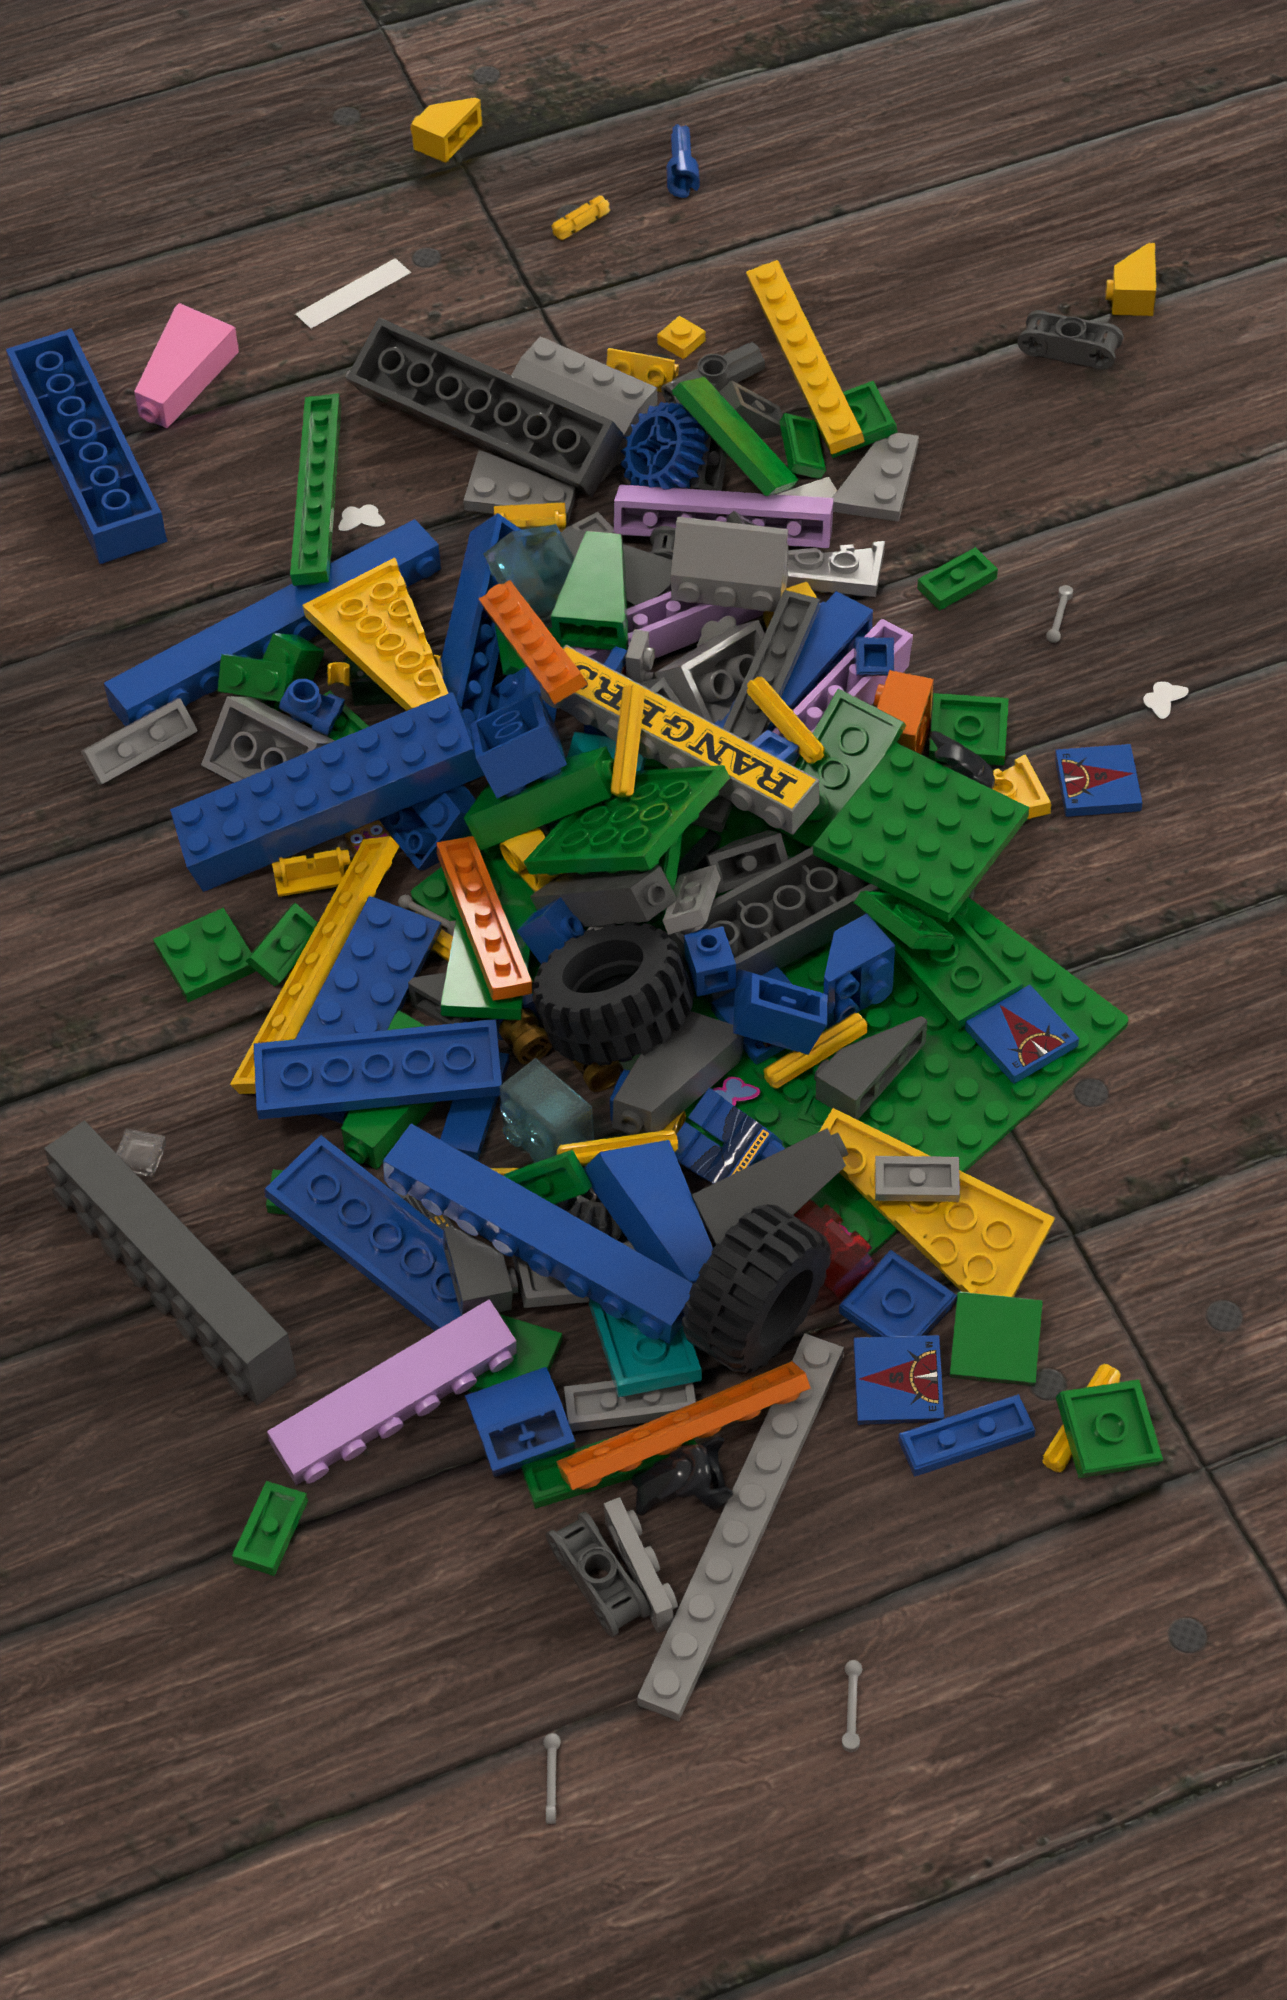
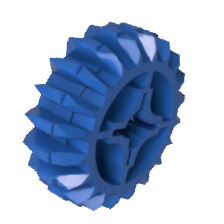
[620,402,709,490]

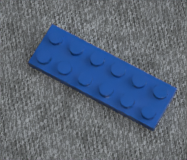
[296,896,442,1124]
[253,1019,503,1120]
[265,1135,461,1331]

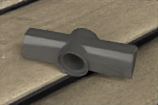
[661,342,765,405]

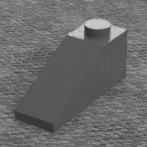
[814,1016,927,1120]

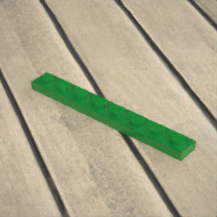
[290,393,342,586]

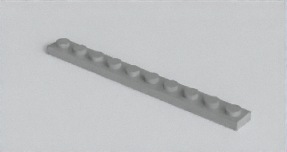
[637,1333,844,1721]

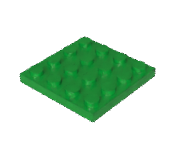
[813,742,1029,922]
[523,765,730,876]

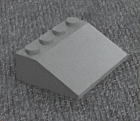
[511,336,658,482]

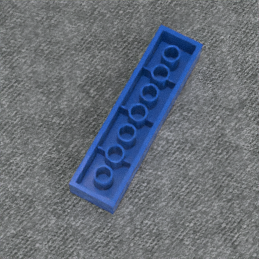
[6,328,167,564]
[170,692,484,892]

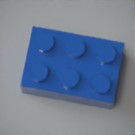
[469,690,567,798]

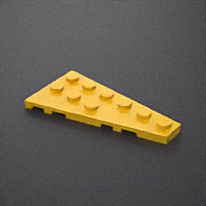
[302,557,448,711]
[819,1108,1055,1297]

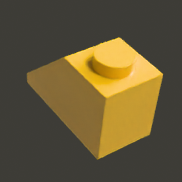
[411,98,482,163]
[1105,243,1156,316]

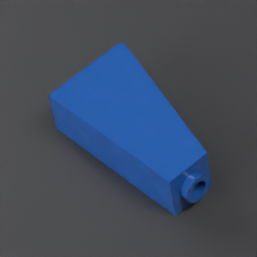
[583,1140,713,1283]

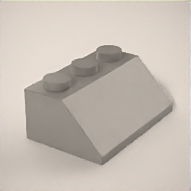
[671,517,788,612]
[655,620,765,723]
[201,697,335,783]

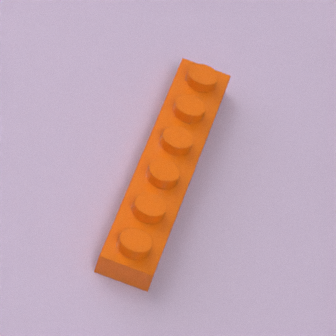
[479,580,588,705]
[436,836,532,1001]
[556,1361,811,1490]

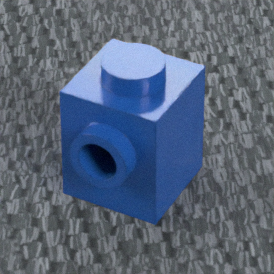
[517,897,585,964]
[684,926,736,996]

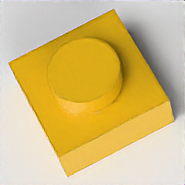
[657,316,706,360]

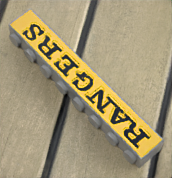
[540,645,819,835]

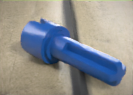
[666,124,700,198]

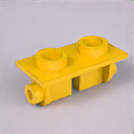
[606,348,679,392]
[494,502,566,541]
[272,847,351,897]

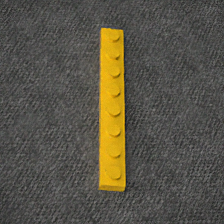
[746,260,864,455]
[230,836,399,1094]

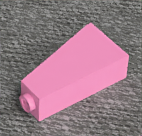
[134,303,239,429]

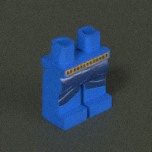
[674,1087,785,1184]

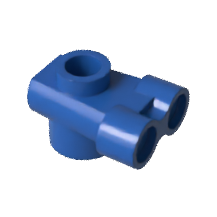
[279,679,345,736]

